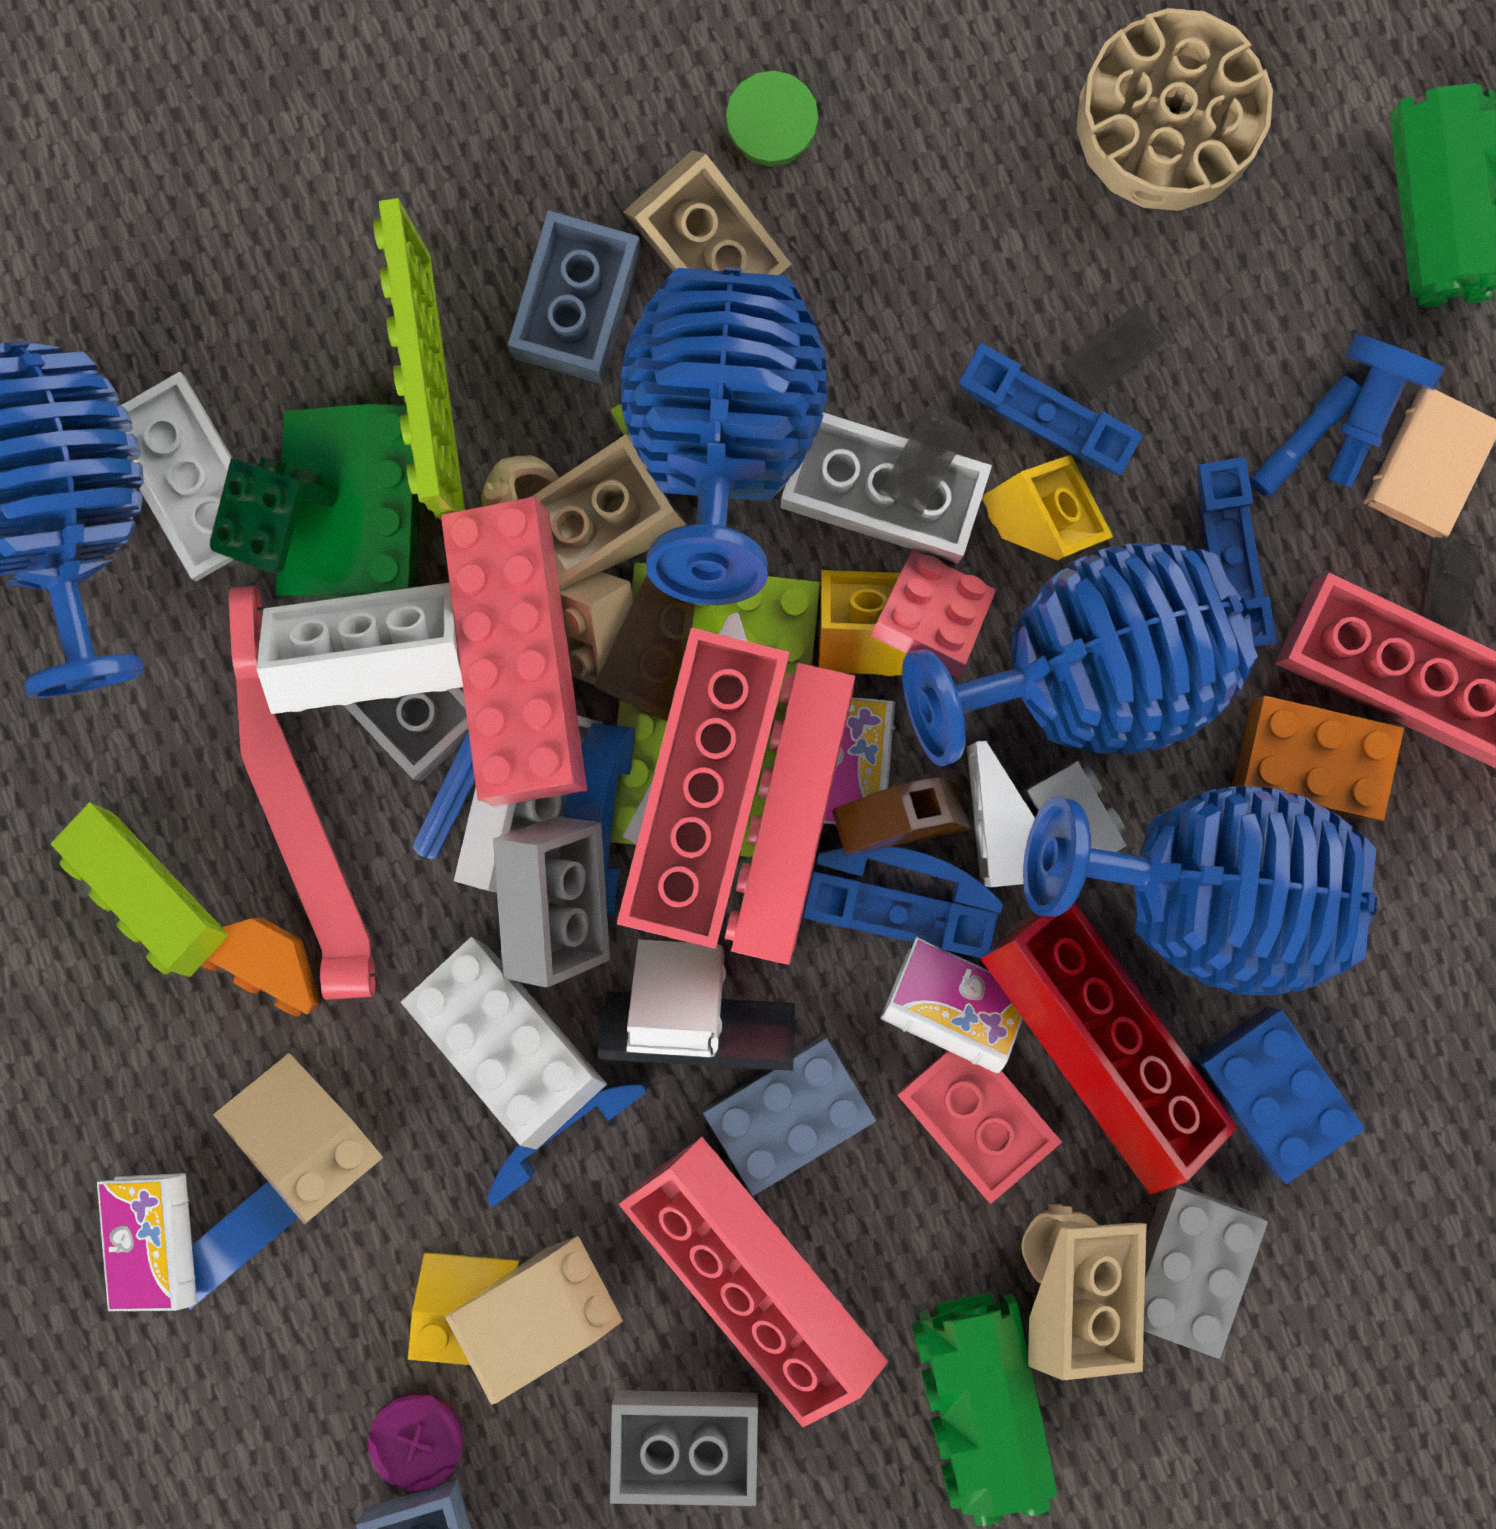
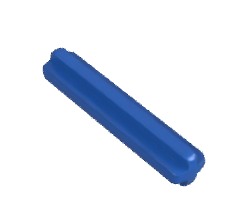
[413,731,475,860]

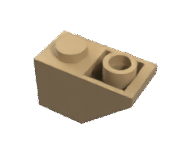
[560,572,633,685]

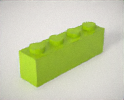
[51,802,229,977]

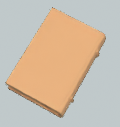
[1364,387,1496,540]

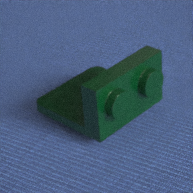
[210,455,338,574]

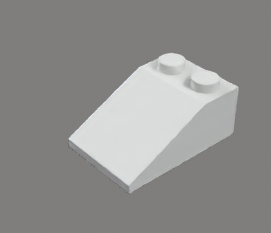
[967,741,1035,887]

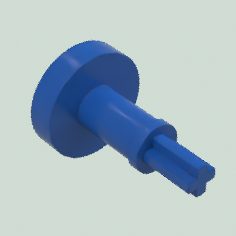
[1328,333,1445,488]

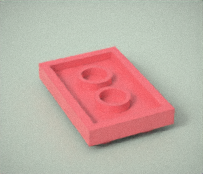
[871,549,996,678]
[896,1050,1062,1204]

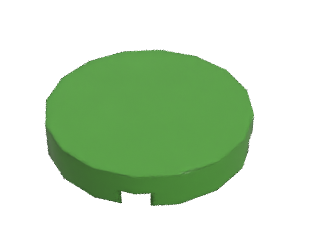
[726,71,818,167]

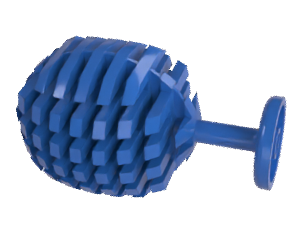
[620,267,828,605]
[0,341,145,699]
[902,543,1258,766]
[1023,785,1378,996]

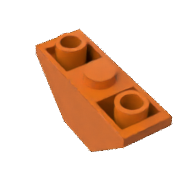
[201,917,320,1017]

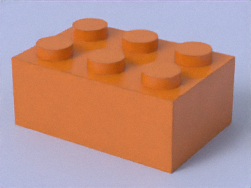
[1232,696,1404,822]

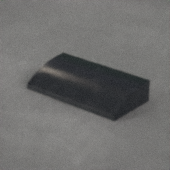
[598,992,795,1071]

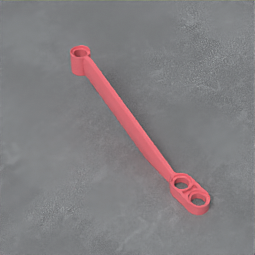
[229,586,375,1000]

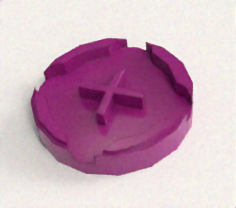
[367,1392,464,1492]

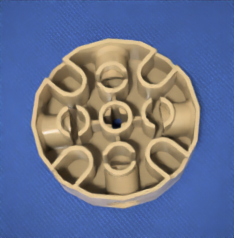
[1076,8,1273,211]

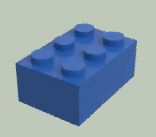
[1192,1006,1365,1184]

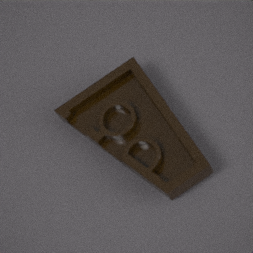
[593,573,695,722]

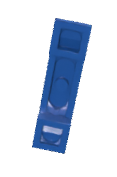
[957,343,1143,476]
[1197,457,1277,647]
[564,723,635,916]
[815,847,1003,914]
[802,872,998,958]
[486,1080,649,1207]
[188,1182,298,1310]

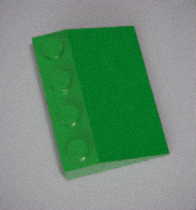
[276,404,420,598]

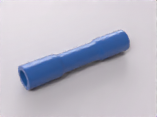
[1249,376,1361,498]

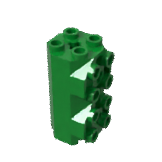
[1389,83,1496,308]
[911,1294,1057,1526]

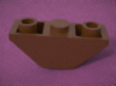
[832,777,971,856]

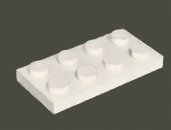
[121,372,234,581]

